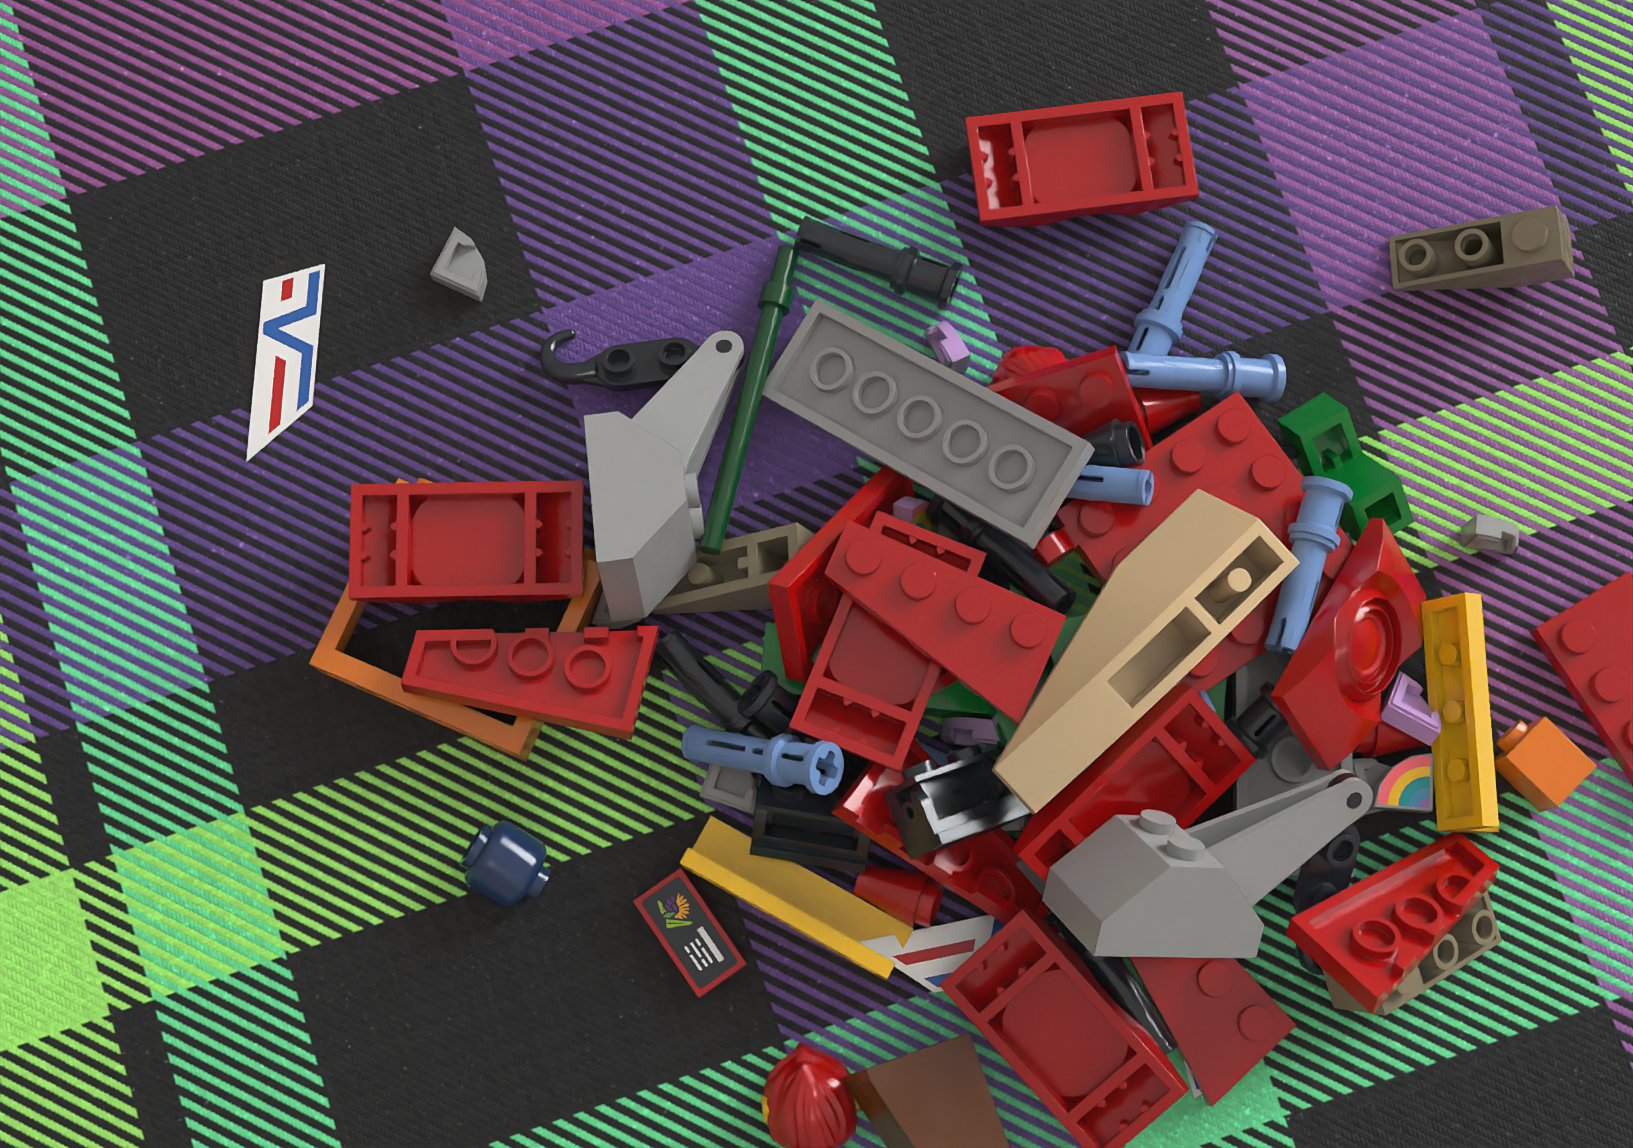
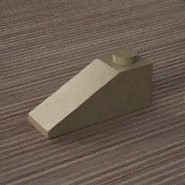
[652,522,815,615]

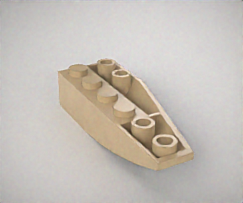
[991,489,1300,814]

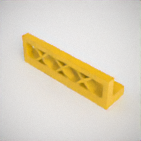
[1421,592,1499,833]
[680,816,914,981]

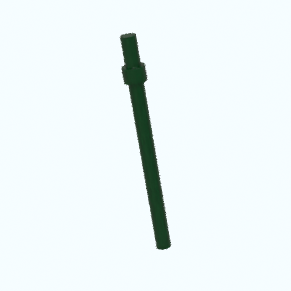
[698,245,799,555]

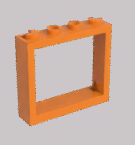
[309,478,603,762]

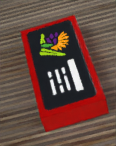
[633,868,747,998]

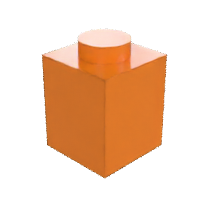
[1494,716,1597,812]

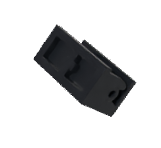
[884,744,1031,861]
[750,774,870,874]

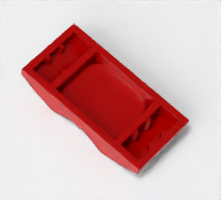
[965,92,1199,227]
[348,480,584,604]
[789,510,987,773]
[1270,518,1426,771]
[1012,682,1256,883]
[939,907,1189,1148]

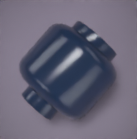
[460,820,551,908]

